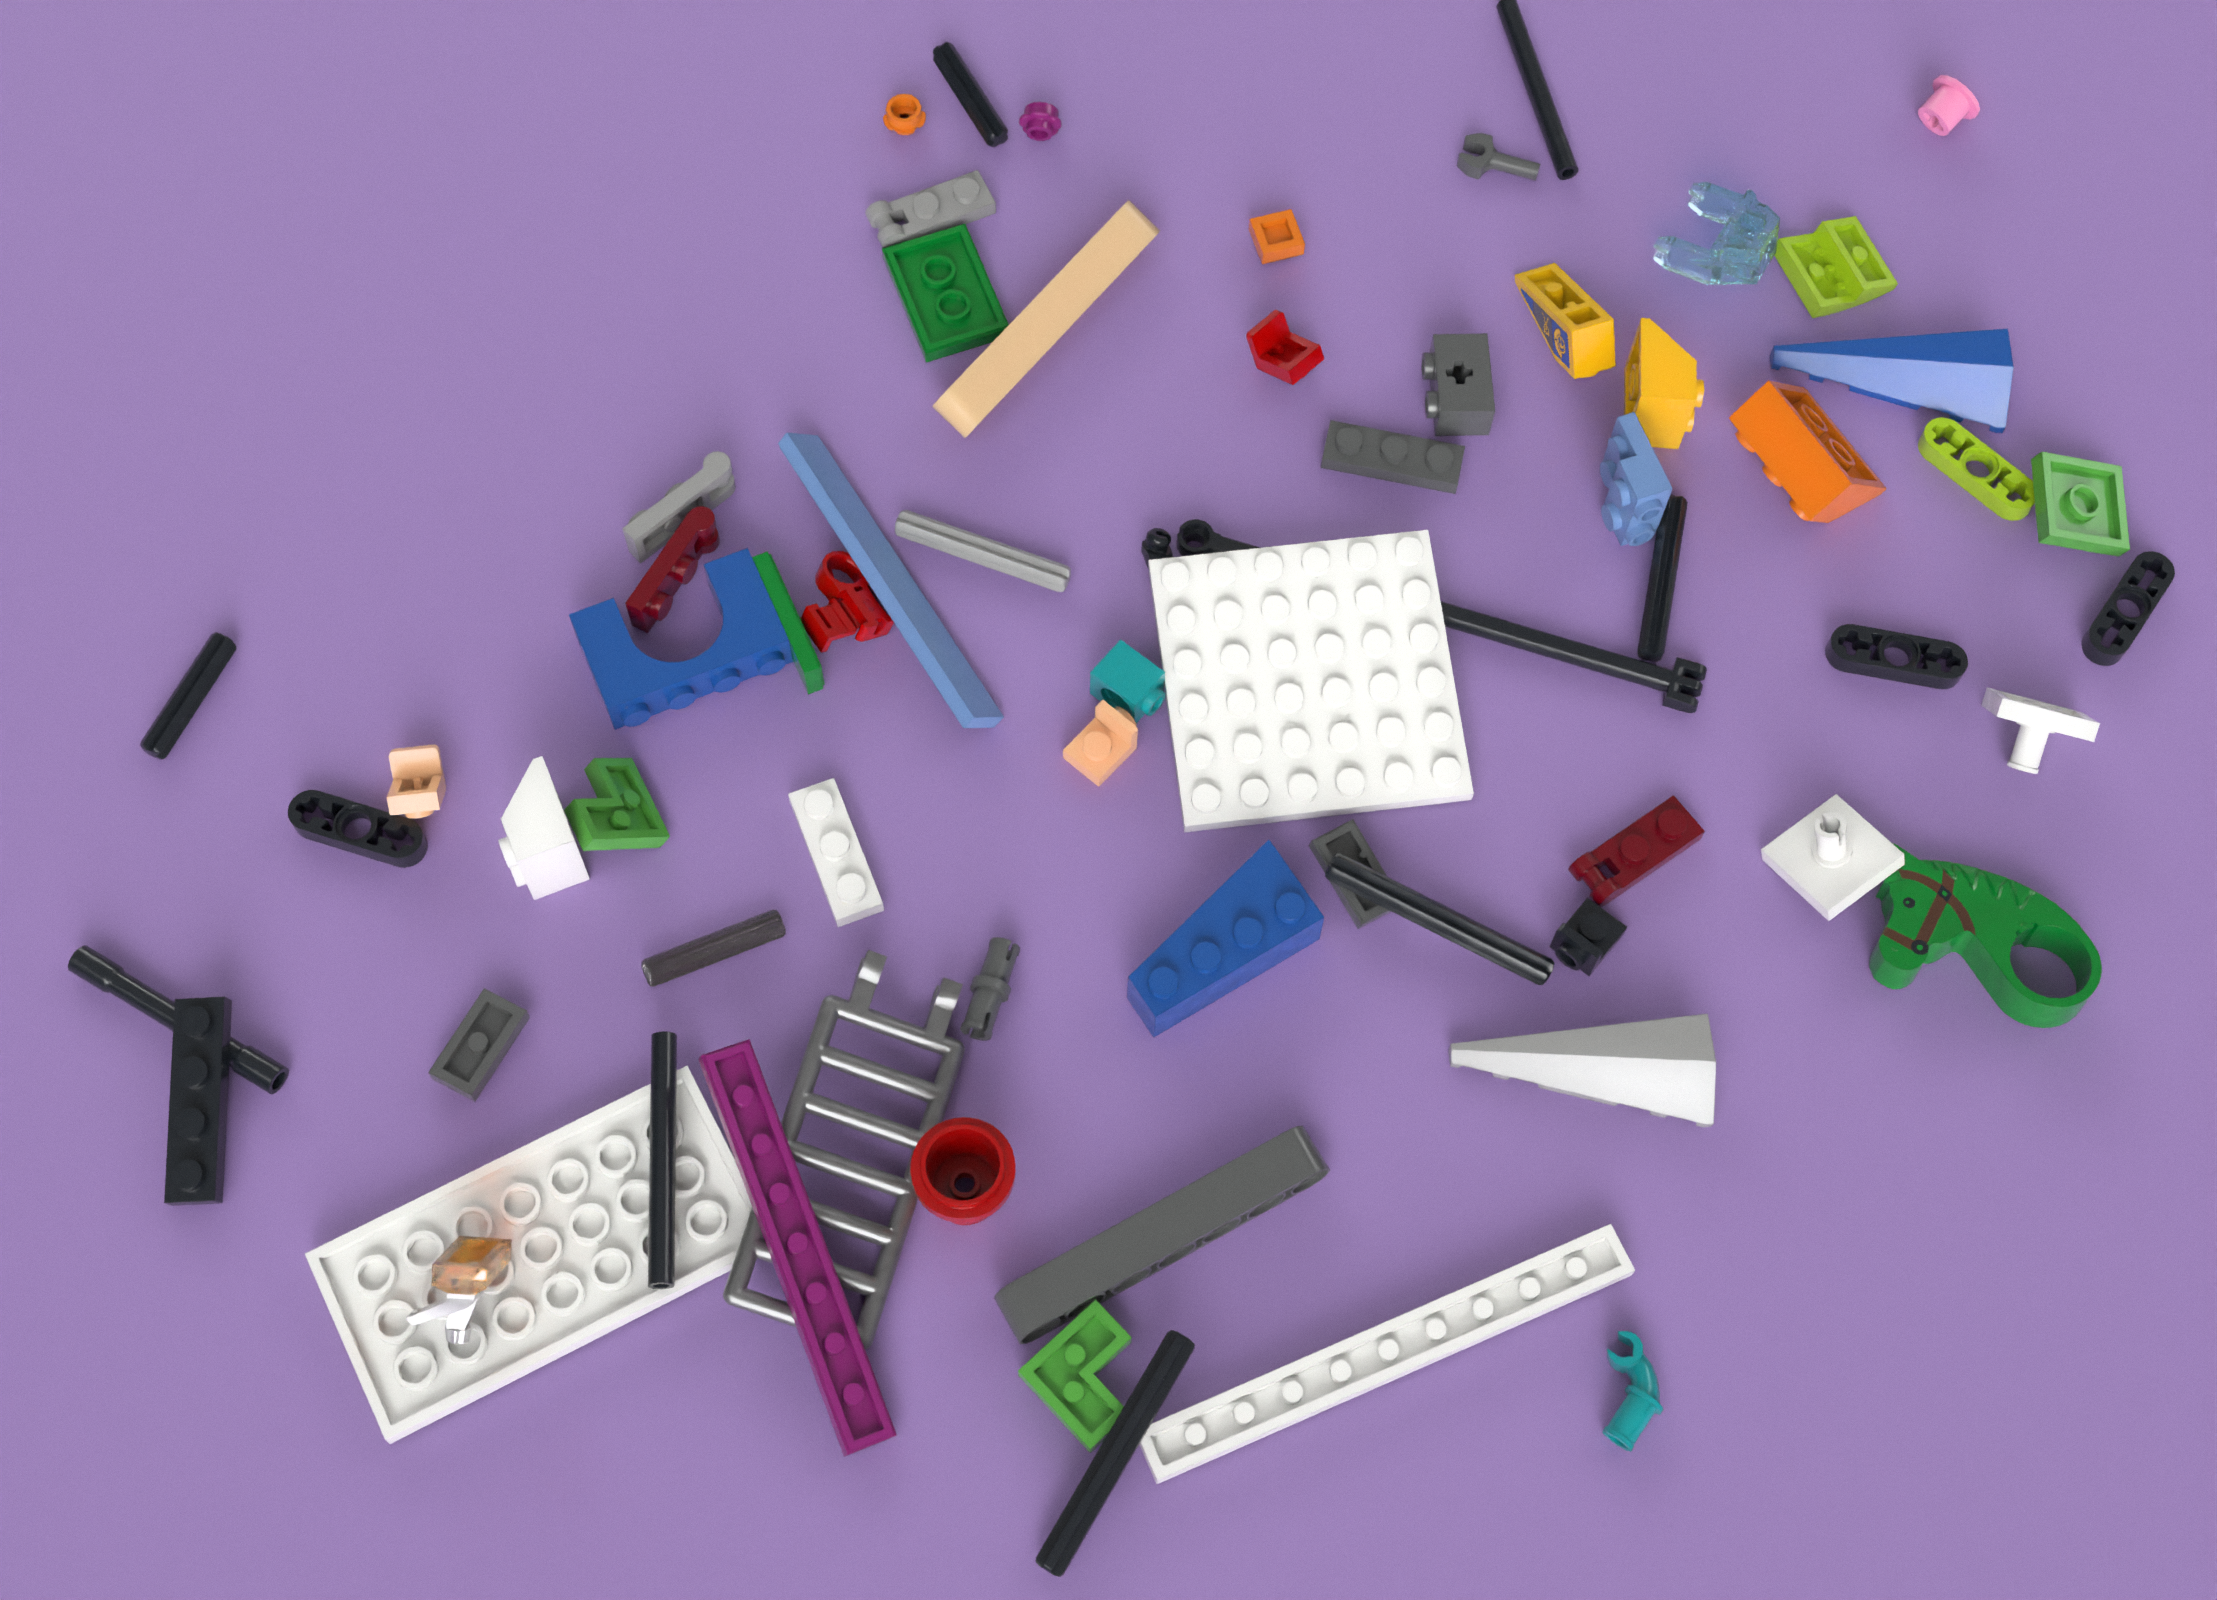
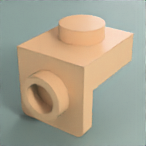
[387,744,446,818]

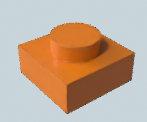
[1248,209,1305,264]

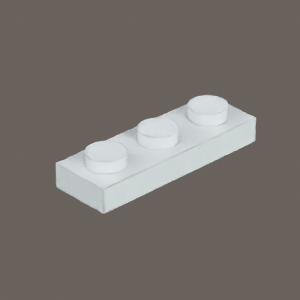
[788,778,884,927]

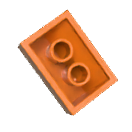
[1729,380,1887,523]

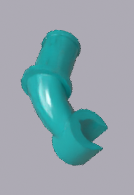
[1602,1331,1664,1452]

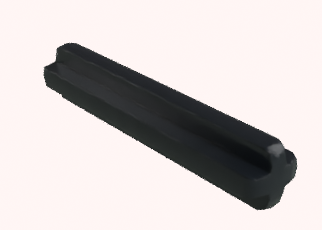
[933,42,1008,147]
[140,632,236,760]

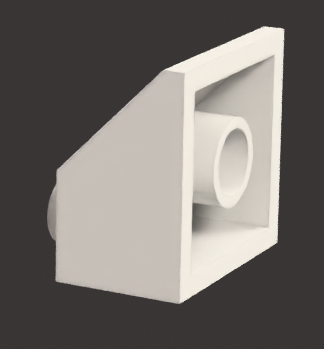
[498,756,590,900]

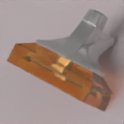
[406,1236,512,1344]

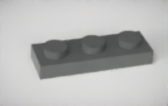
[1321,420,1465,494]

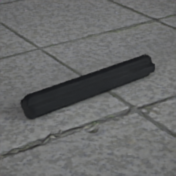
[1637,494,1688,662]

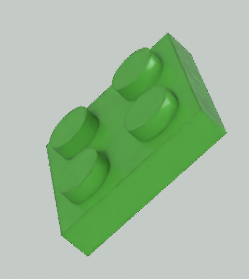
[2031,451,2130,557]

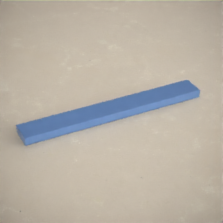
[778,432,1004,728]

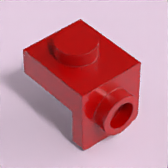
[1246,310,1324,385]

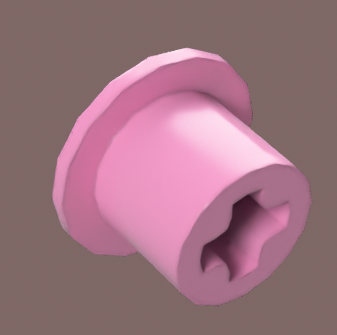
[1918,75,1980,136]

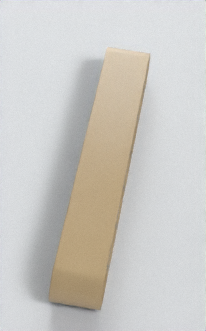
[932,200,1160,438]

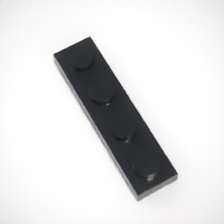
[164,996,232,1206]

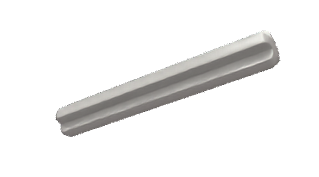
[895,510,1071,592]

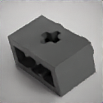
[1421,333,1495,436]

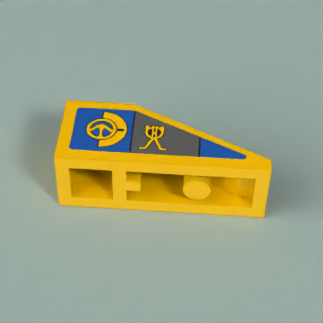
[1514,263,1616,379]

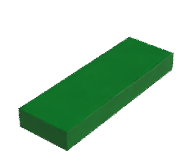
[752,551,825,695]

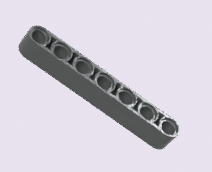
[994,1125,1330,1345]

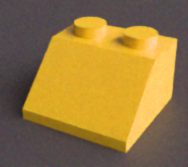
[1624,318,1704,449]

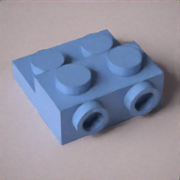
[1600,412,1673,546]

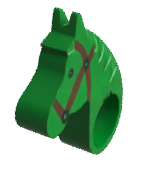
[1869,843,2102,1028]

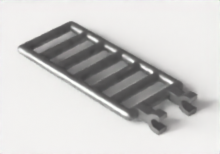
[723,950,965,1349]

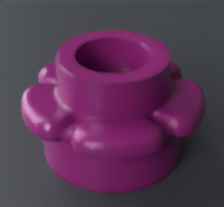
[1019,102,1062,141]

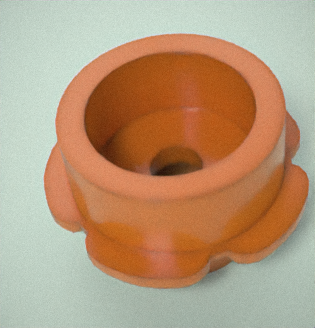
[883,94,926,135]

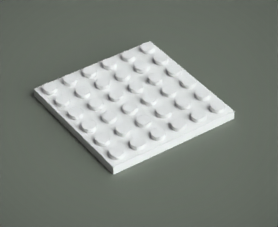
[1148,530,1474,832]

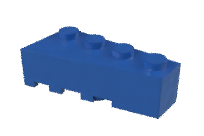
[1127,840,1324,1038]

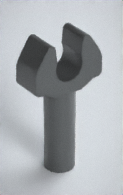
[1457,133,1541,181]

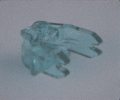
[1653,182,1780,285]

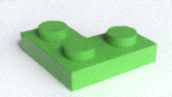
[564,758,670,851]
[1018,1300,1132,1453]

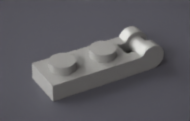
[865,170,996,248]
[622,451,736,564]

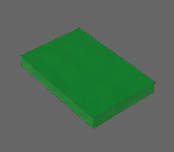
[882,224,1009,363]

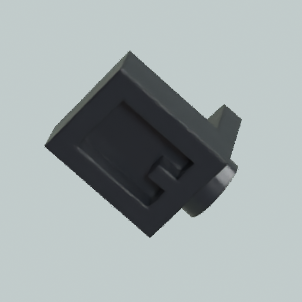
[1550,898,1627,976]

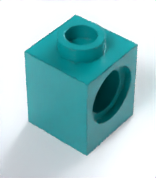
[1090,639,1166,723]

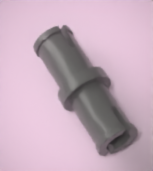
[960,937,1020,1041]

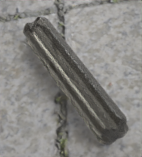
[641,909,786,987]

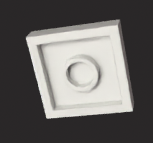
[1981,687,2100,774]
[1761,794,1905,921]

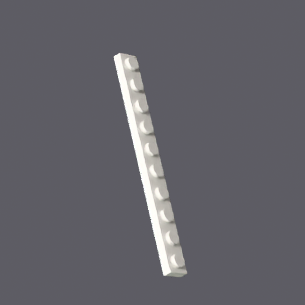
[1139,1224,1635,1484]

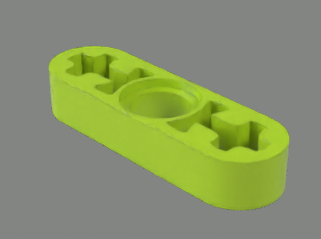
[1918,417,2035,521]

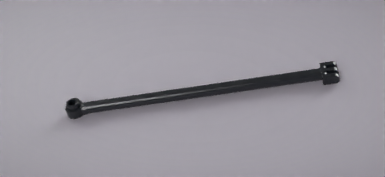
[1176,519,1707,713]

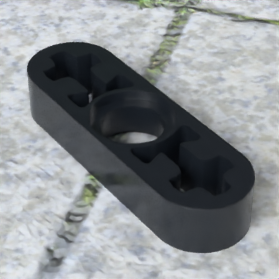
[2081,551,2175,666]
[1825,624,1968,689]
[288,790,428,868]

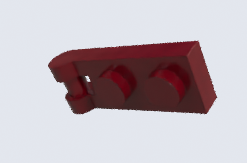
[625,506,720,633]
[1568,795,1705,907]

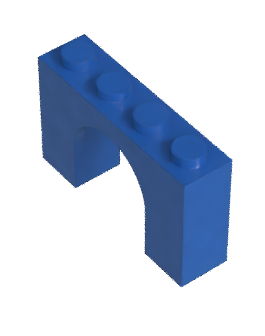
[569,548,793,730]

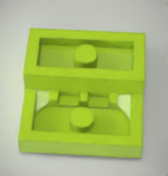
[1771,216,1898,318]

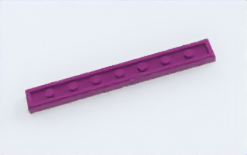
[698,1039,897,1457]

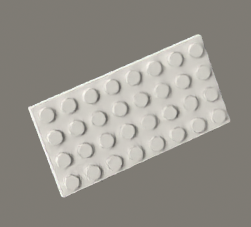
[305,1066,752,1444]

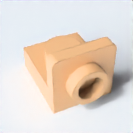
[1063,700,1138,787]

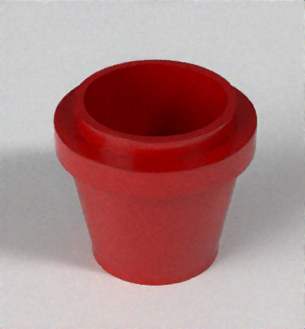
[910,1117,1016,1225]

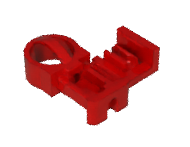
[800,551,894,653]

